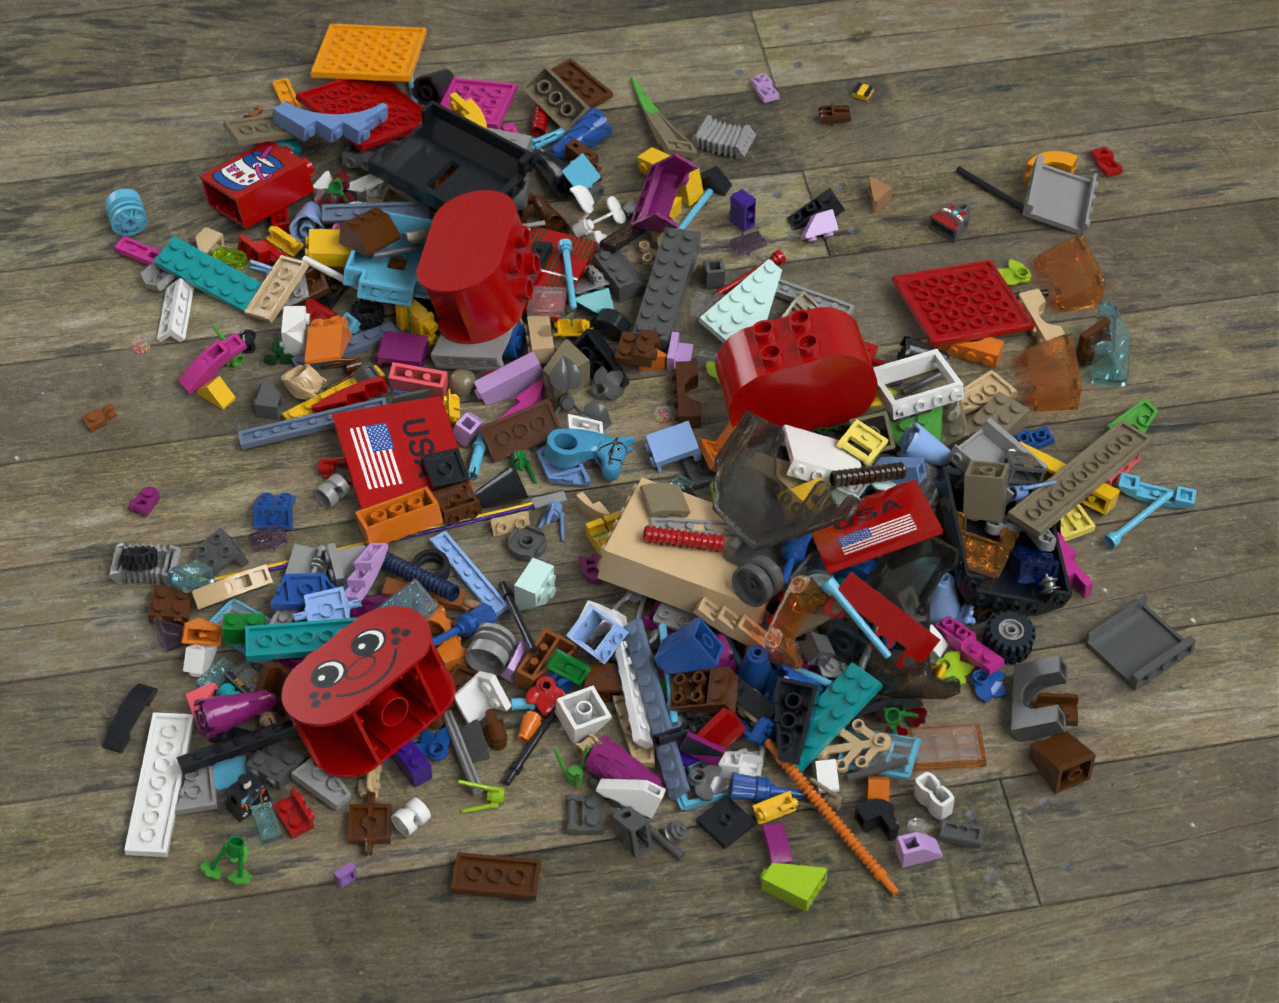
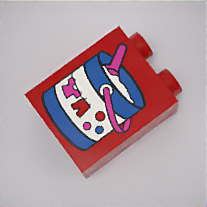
[200,141,315,229]

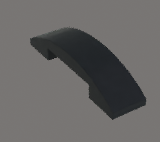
[103,683,158,753]
[845,695,923,729]

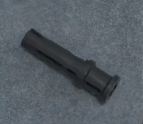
[652,716,708,747]

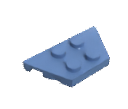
[536,446,591,487]

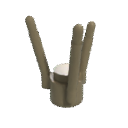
[797,778,845,812]

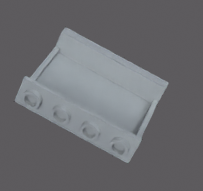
[1022,154,1098,235]
[431,318,523,371]
[947,418,1048,506]

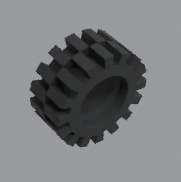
[351,299,384,331]
[121,546,158,571]

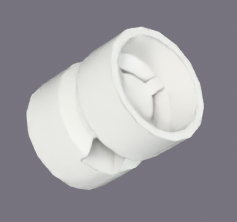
[391,797,431,837]

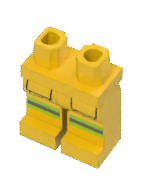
[395,299,439,346]
[585,511,620,558]

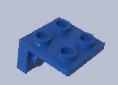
[253,493,296,529]
[739,717,777,746]

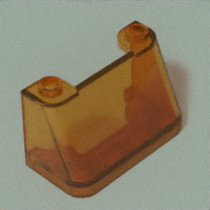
[1035,235,1105,313]
[1021,334,1082,411]
[764,575,831,670]

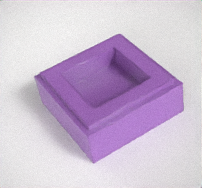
[334,862,357,889]

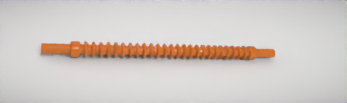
[764,739,899,896]

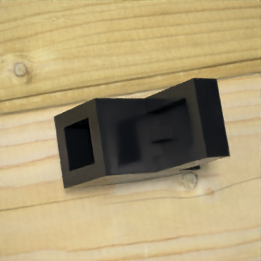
[589,308,632,341]
[854,799,900,842]

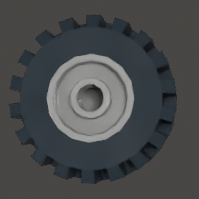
[982,610,1036,665]

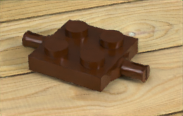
[348,791,392,856]

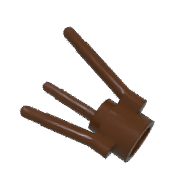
[320,357,362,390]

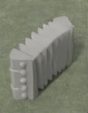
[690,115,756,160]
[109,542,181,586]

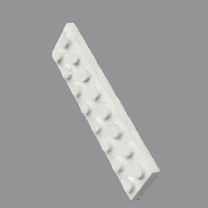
[124,712,195,857]

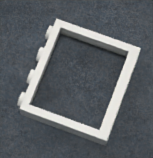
[874,349,964,420]

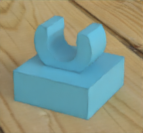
[342,312,361,336]

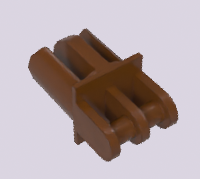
[818,102,851,126]
[483,709,508,751]

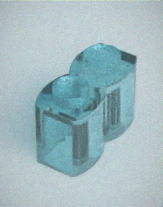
[168,560,214,593]

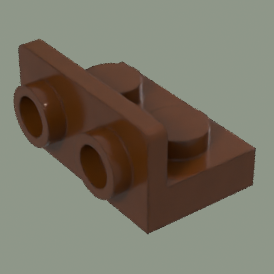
[1035,692,1079,726]

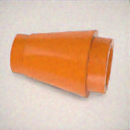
[517,711,542,743]

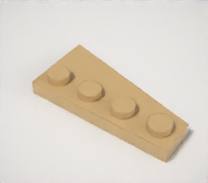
[612,696,655,767]

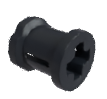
[239,329,256,354]

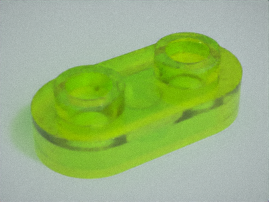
[213,247,248,268]

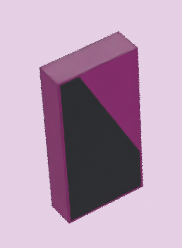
[679,731,726,766]

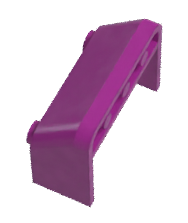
[631,153,699,233]

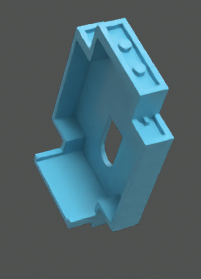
[343,211,433,307]

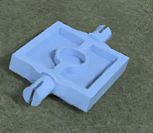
[293,586,362,622]

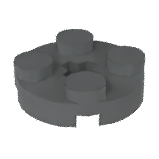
[508,526,547,562]

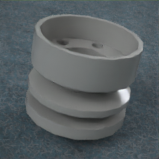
[465,623,516,676]

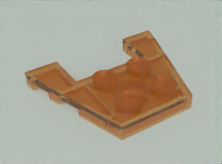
[957,511,1020,579]

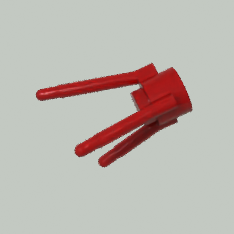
[318,456,353,486]

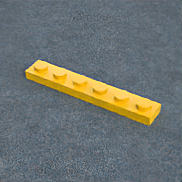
[282,365,387,420]

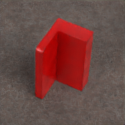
[695,707,746,749]

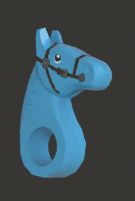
[545,428,635,482]

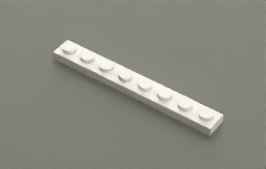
[607,609,653,749]

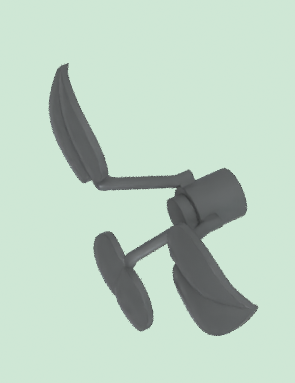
[550,356,612,430]

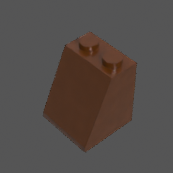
[1029,731,1096,794]

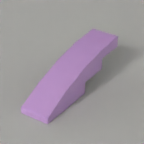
[344,543,389,601]

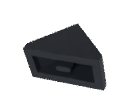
[700,166,732,197]

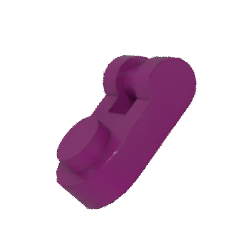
[128,486,160,517]
[578,553,602,584]

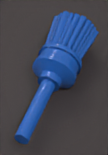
[780,522,813,588]
[432,602,497,646]
[728,772,807,802]

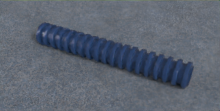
[381,552,460,602]

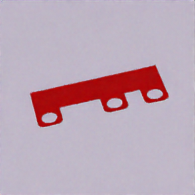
[824,572,941,675]

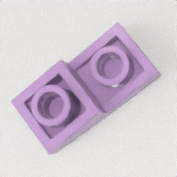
[751,74,779,103]

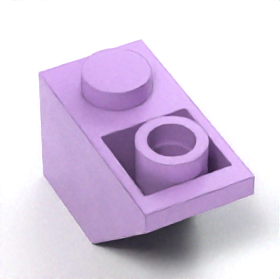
[800,209,839,242]
[453,412,486,447]
[895,832,943,868]

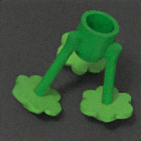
[199,836,253,886]

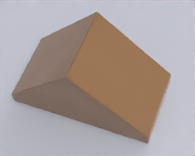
[868,177,892,214]

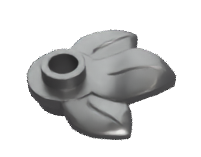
[592,366,625,400]
[688,765,728,801]

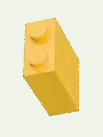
[305,229,352,267]

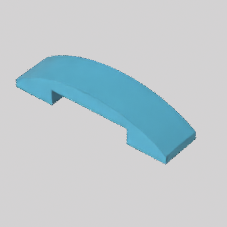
[1118,472,1197,508]

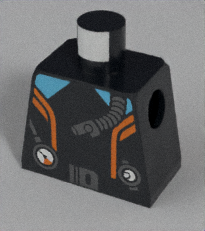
[227,772,271,822]

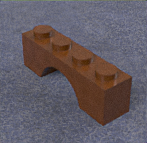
[672,361,701,429]

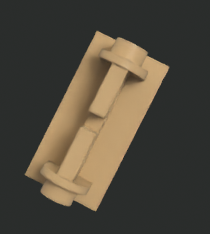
[489,511,530,537]
[358,765,382,799]

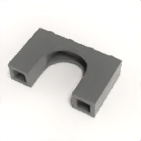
[1009,655,1068,742]

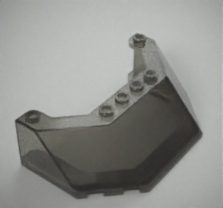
[712,410,862,550]
[853,537,960,700]

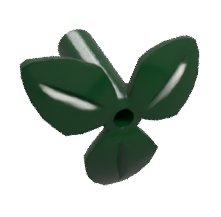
[263,337,294,365]

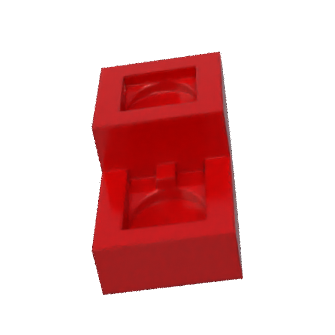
[1090,146,1123,177]

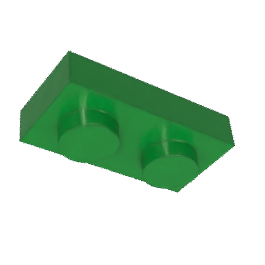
[545,648,591,685]

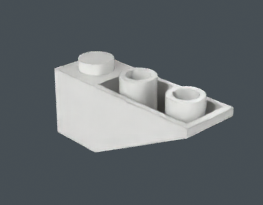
[596,779,666,818]

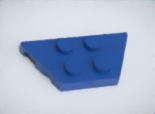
[270,573,336,610]

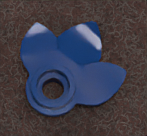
[970,669,1008,702]
[416,727,451,761]

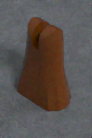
[531,195,571,234]

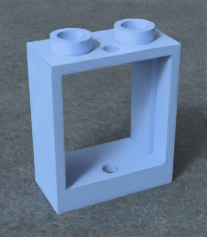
[566,604,629,664]

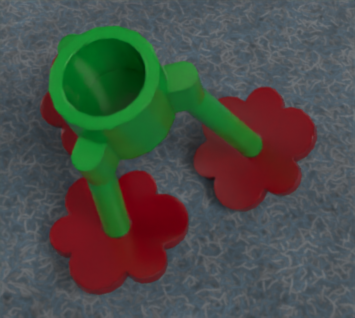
[314,171,356,207]
[876,705,928,747]

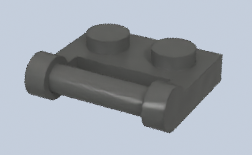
[565,793,603,836]

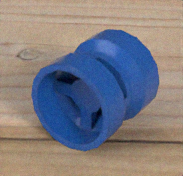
[546,670,573,693]

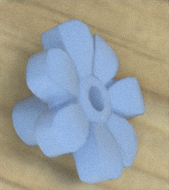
[955,605,976,625]

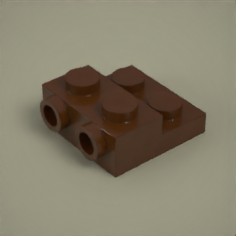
[297,268,331,306]
[1075,316,1114,367]
[615,329,661,368]
[431,481,481,525]
[148,585,194,627]

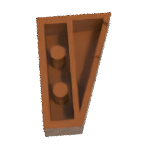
[513,628,580,691]

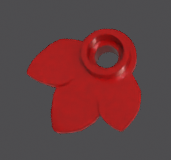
[526,676,565,716]

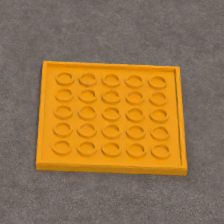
[311,24,427,82]

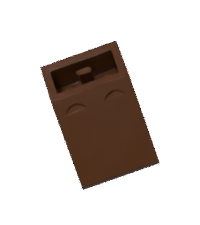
[669,667,739,716]

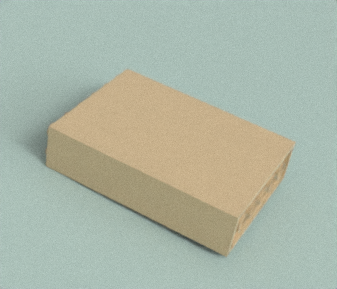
[596,477,770,625]

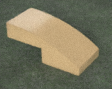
[576,492,610,521]

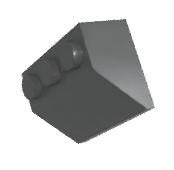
[594,250,648,303]

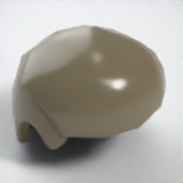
[448,368,476,396]

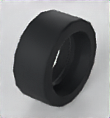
[412,549,450,580]

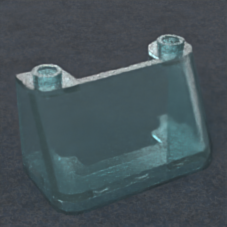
[1090,301,1131,387]

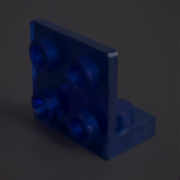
[1010,546,1060,585]

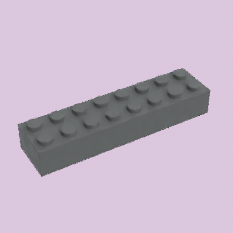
[633,227,701,354]

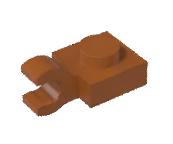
[81,403,117,433]

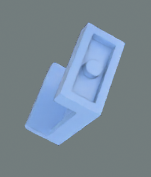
[645,421,702,473]

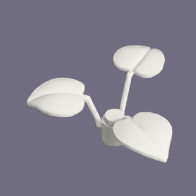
[569,185,626,252]

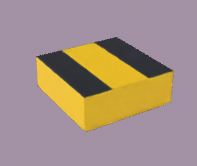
[852,82,874,101]

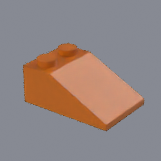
[304,316,351,365]

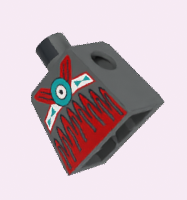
[928,204,970,243]

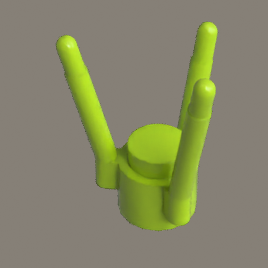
[457,780,505,813]

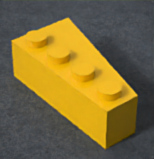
[637,147,704,207]

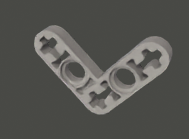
[985,515,1056,551]

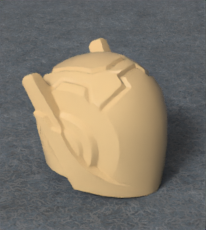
[281,364,327,400]

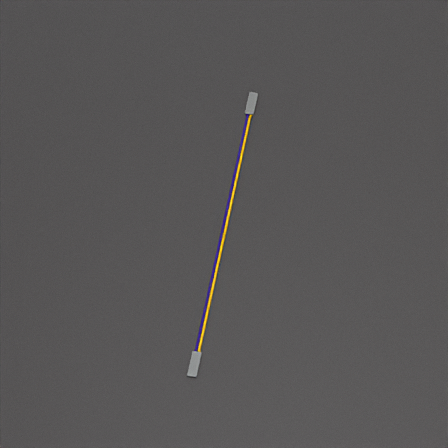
[167,491,567,590]

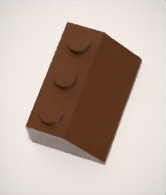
[339,208,401,256]

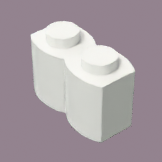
[914,771,954,821]

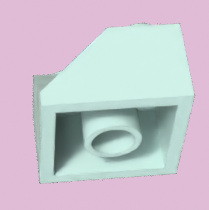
[514,558,556,611]

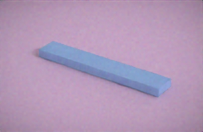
[429,530,509,617]

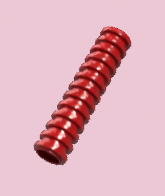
[531,103,548,137]
[643,525,724,552]

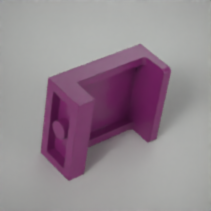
[375,331,429,369]

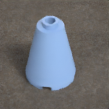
[289,202,325,242]
[897,422,951,467]
[921,572,961,624]

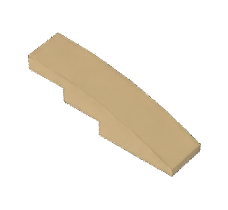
[693,596,774,652]

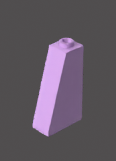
[474,351,543,405]

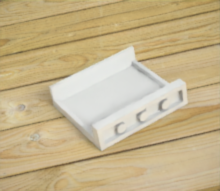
[777,424,863,495]

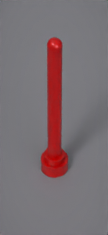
[714,250,786,298]

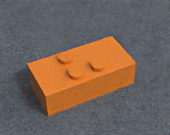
[355,486,444,545]

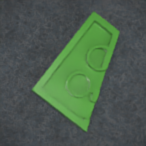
[1105,398,1158,433]

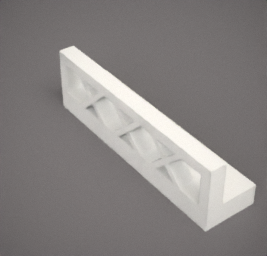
[157,278,194,342]

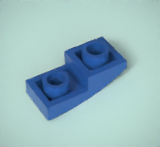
[1013,426,1055,449]

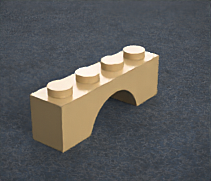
[1018,288,1068,356]

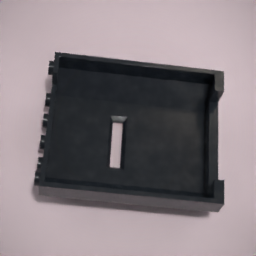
[367,100,534,210]
[935,466,1073,616]

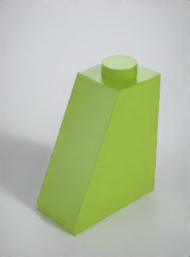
[760,863,828,912]

